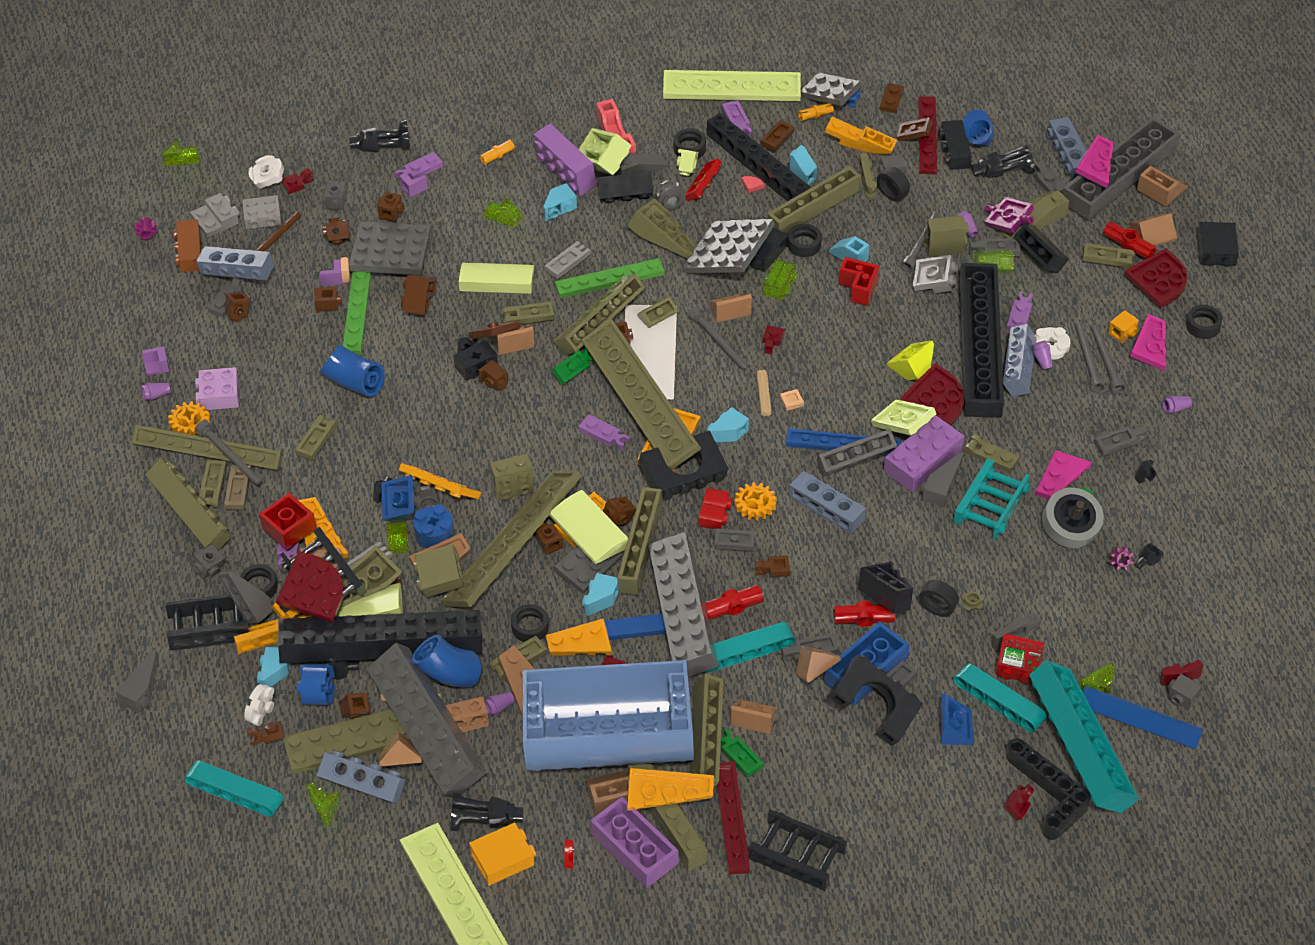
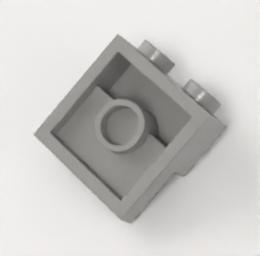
[190,193,239,238]
[242,195,282,229]
[913,255,958,293]

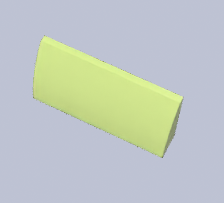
[459,263,534,294]
[549,490,628,564]
[336,583,403,616]

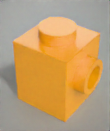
[1108,310,1139,343]

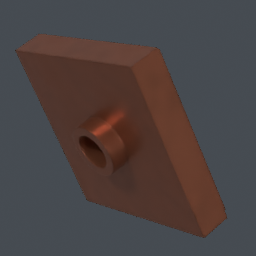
[468,321,520,339]

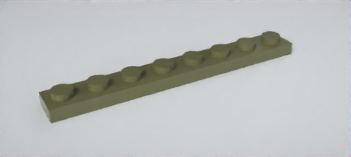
[132,425,282,471]

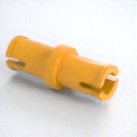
[798,103,834,121]
[480,139,515,165]

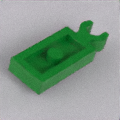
[551,348,594,385]
[721,728,764,778]

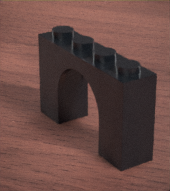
[638,430,729,499]
[827,654,923,746]

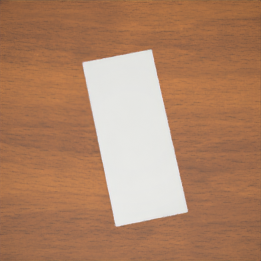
[625,305,677,399]

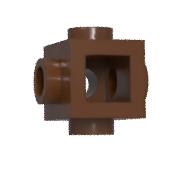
[377,191,404,222]
[322,217,350,244]
[603,496,636,526]

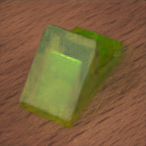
[162,139,200,167]
[483,197,523,227]
[387,520,409,554]
[1079,662,1116,694]
[306,782,340,827]

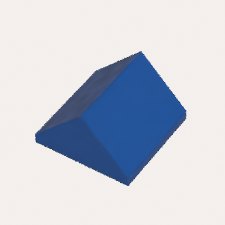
[381,475,414,521]
[940,693,973,745]

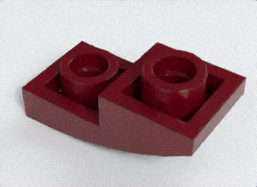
[1159,659,1204,686]

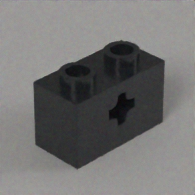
[454,340,498,381]

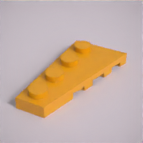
[399,463,481,499]
[299,497,349,559]
[627,768,714,811]

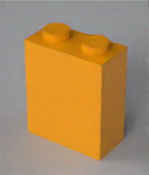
[469,823,536,886]

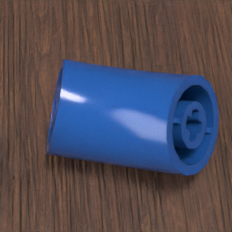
[319,344,385,397]
[411,635,481,688]

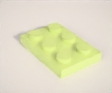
[871,399,936,435]

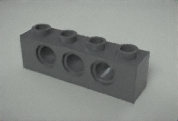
[817,429,897,477]

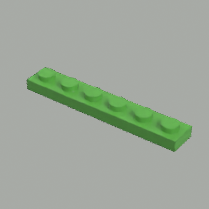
[555,258,664,298]
[343,271,371,355]

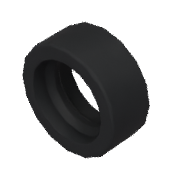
[674,128,706,159]
[877,166,910,202]
[788,224,822,257]
[1186,304,1223,339]
[240,564,278,598]
[919,580,959,617]
[511,604,549,642]

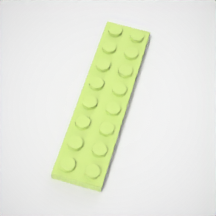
[663,70,801,101]
[400,823,508,945]

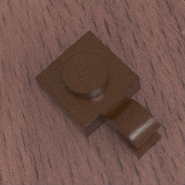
[755,556,790,577]
[246,720,285,745]

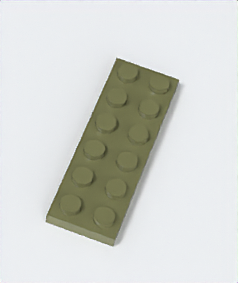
[283,709,411,774]

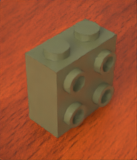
[925,215,969,256]
[490,454,534,501]
[414,544,465,597]

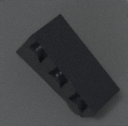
[858,561,913,614]

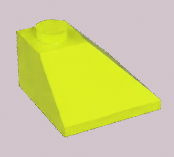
[886,341,934,381]

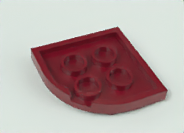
[1124,248,1187,308]
[900,363,964,426]
[276,550,343,622]

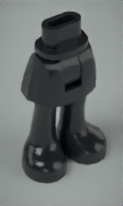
[349,120,410,152]
[971,145,1035,177]
[450,793,524,831]

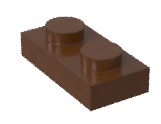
[880,83,904,113]
[896,117,933,141]
[760,120,794,152]

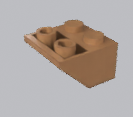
[1137,166,1187,207]
[585,770,629,816]

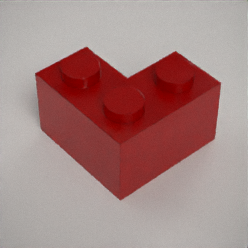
[839,257,880,306]

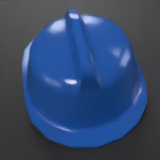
[963,109,994,147]

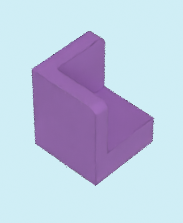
[399,173,428,198]
[320,259,343,286]
[142,346,169,376]

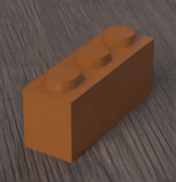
[174,219,201,272]

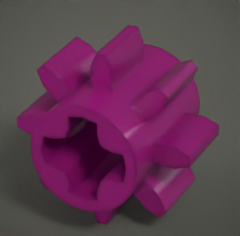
[134,217,157,239]
[1109,546,1134,570]

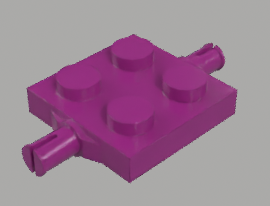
[984,197,1034,233]

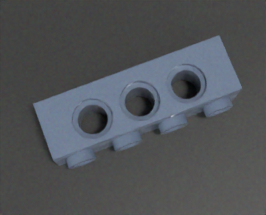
[1046,117,1087,180]
[196,246,274,280]
[1003,324,1037,397]
[789,471,866,534]
[317,750,406,803]

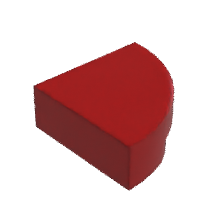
[565,840,574,869]

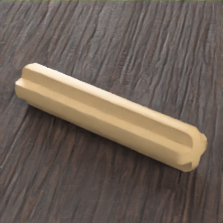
[757,370,771,417]

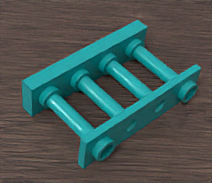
[954,458,1031,540]

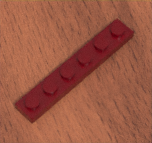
[918,96,937,175]
[717,761,750,875]

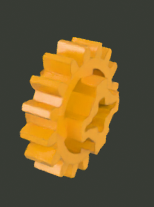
[168,401,210,436]
[734,482,776,521]

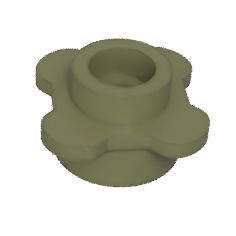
[962,591,983,611]

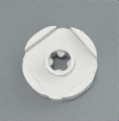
[249,155,284,188]
[1035,327,1070,359]
[244,684,274,726]

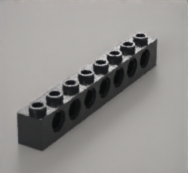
[707,113,811,202]

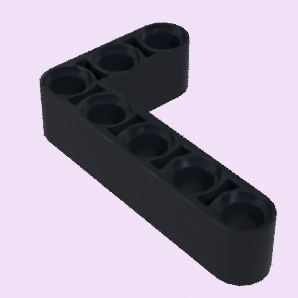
[1006,738,1090,840]

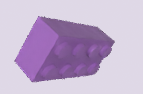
[534,124,596,196]
[884,415,964,492]
[590,797,679,888]

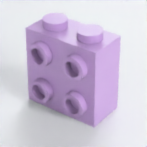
[195,367,239,410]

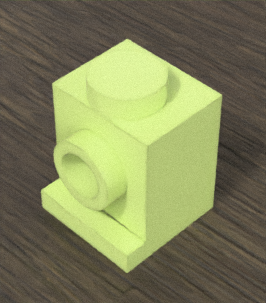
[677,149,698,176]

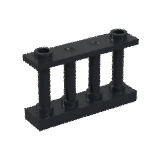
[280,527,367,597]
[165,594,249,650]
[748,809,847,891]

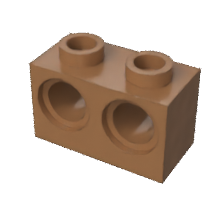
[445,696,489,732]

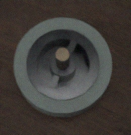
[1042,488,1104,548]

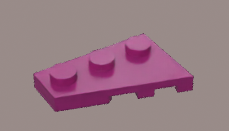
[1075,135,1113,188]
[1130,314,1166,370]
[1036,450,1092,499]

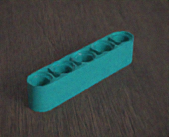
[705,622,796,673]
[953,663,1047,733]
[184,760,284,817]

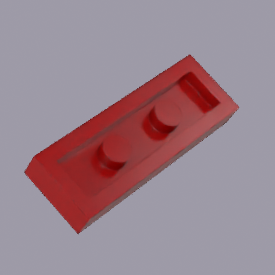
[685,158,722,201]

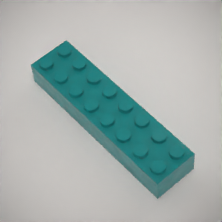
[1029,660,1139,813]

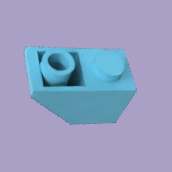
[789,145,817,185]
[543,183,577,221]
[829,236,869,262]
[707,407,749,442]
[582,573,619,616]
[257,647,291,687]

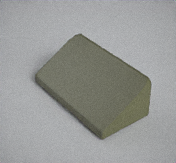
[637,296,679,328]

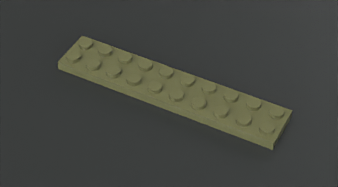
[581,318,701,470]
[441,470,582,607]

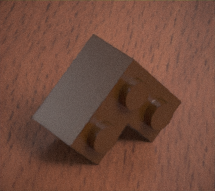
[401,274,437,315]

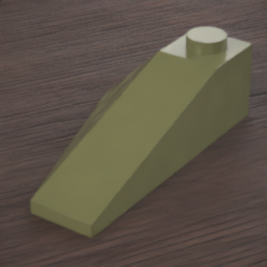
[1000,190,1069,239]
[627,198,696,259]
[340,545,403,608]

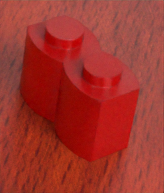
[699,488,732,529]

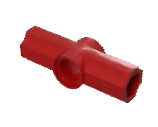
[1103,221,1157,259]
[705,585,764,620]
[834,601,895,627]

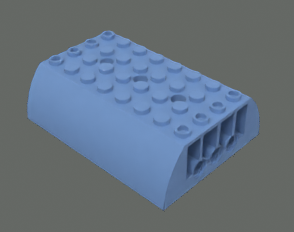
[523,660,694,771]

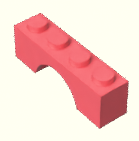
[596,99,636,154]

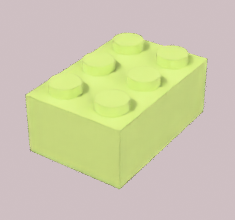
[579,128,632,175]

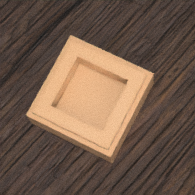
[341,257,350,283]
[780,389,804,411]

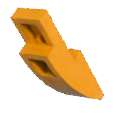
[825,117,897,154]

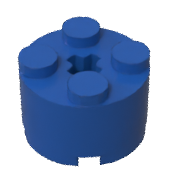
[414,504,454,548]
[297,664,335,705]

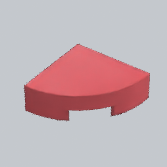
[741,176,765,193]

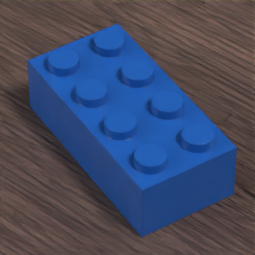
[824,621,910,706]

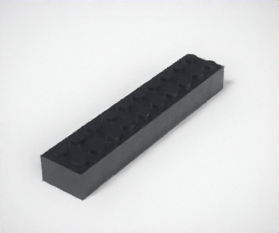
[959,263,1004,417]
[278,610,482,664]

